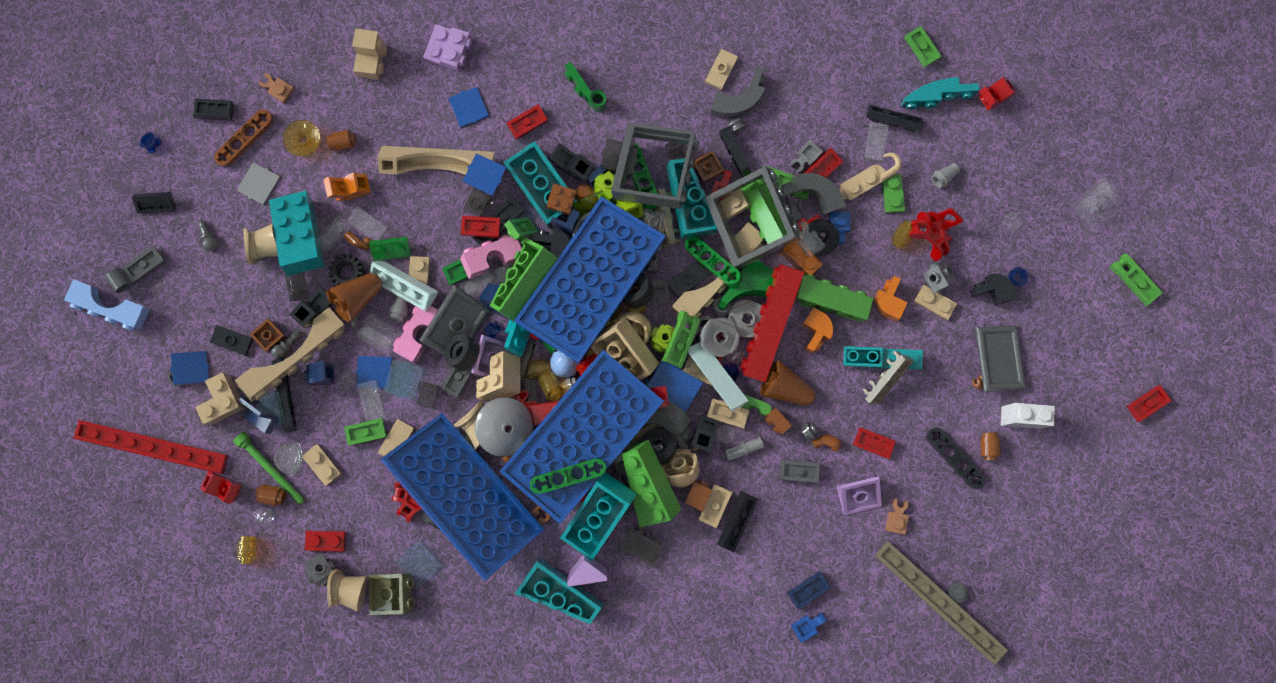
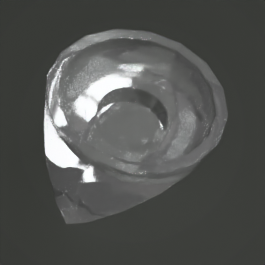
[274,442,303,476]

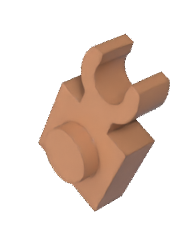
[259,73,294,104]
[885,499,909,535]

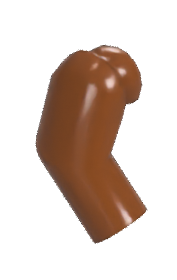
[344,231,372,250]
[811,434,841,451]

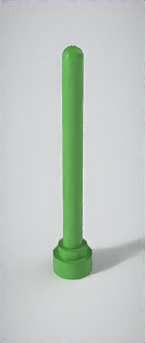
[233,431,304,504]

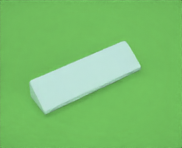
[369,260,438,311]
[688,342,748,412]

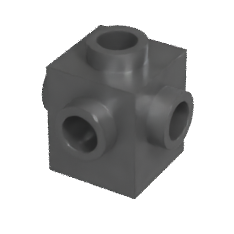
[923,262,957,293]
[303,553,335,588]

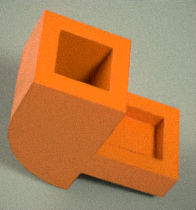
[323,173,371,201]
[874,276,907,322]
[802,307,833,354]

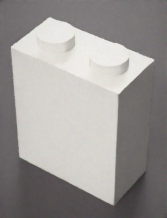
[1001,403,1055,429]

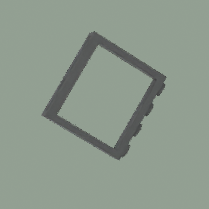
[611,122,699,209]
[705,166,801,268]

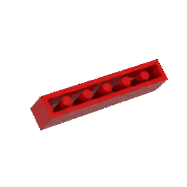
[740,264,804,382]

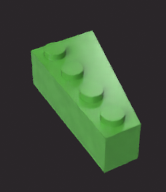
[741,177,802,244]
[490,237,558,323]
[794,274,873,322]
[622,440,681,528]

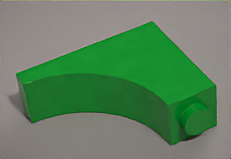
[718,260,774,310]

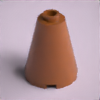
[326,273,382,322]
[760,360,816,406]

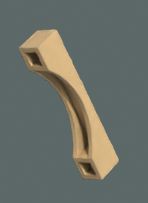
[377,146,495,175]
[672,222,765,318]
[235,308,345,402]

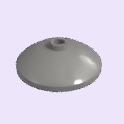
[475,397,533,457]

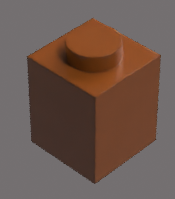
[684,480,712,511]

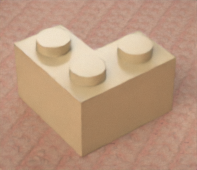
[352,28,387,80]
[476,351,520,402]
[195,372,246,426]

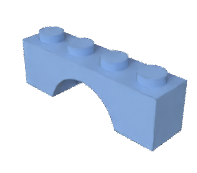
[64,279,150,331]

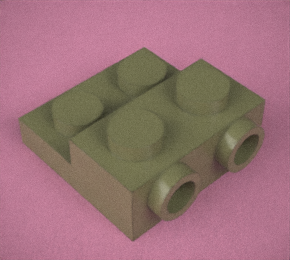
[368,573,415,615]

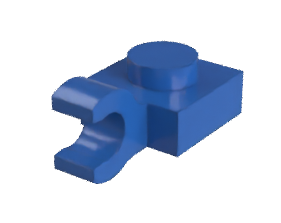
[830,212,850,245]
[790,612,827,643]

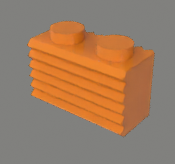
[781,240,822,276]

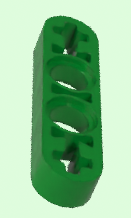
[629,143,658,210]
[684,236,743,288]
[530,458,606,494]

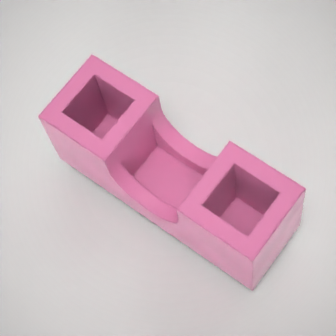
[460,235,522,279]
[393,306,438,364]

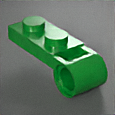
[564,61,607,112]

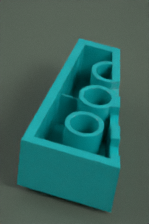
[666,158,719,239]
[514,558,604,624]

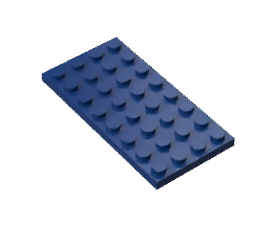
[514,196,666,364]
[499,350,664,524]
[381,413,544,581]

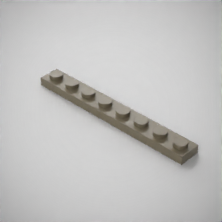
[874,541,1008,665]

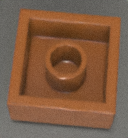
[694,150,724,184]
[546,184,577,215]
[250,318,286,353]
[764,408,792,435]

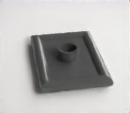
[419,285,490,355]
[975,326,1026,392]

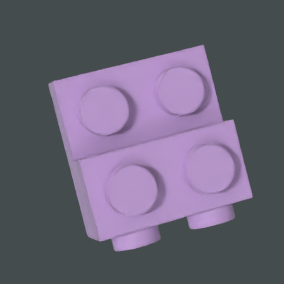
[423,24,472,71]

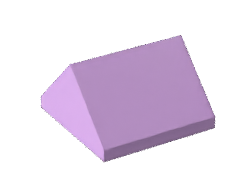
[471,335,511,377]
[836,476,882,516]
[567,555,608,587]

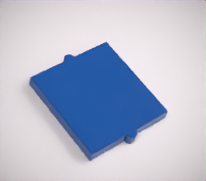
[448,87,489,128]
[462,153,506,196]
[170,351,210,385]
[355,356,393,388]

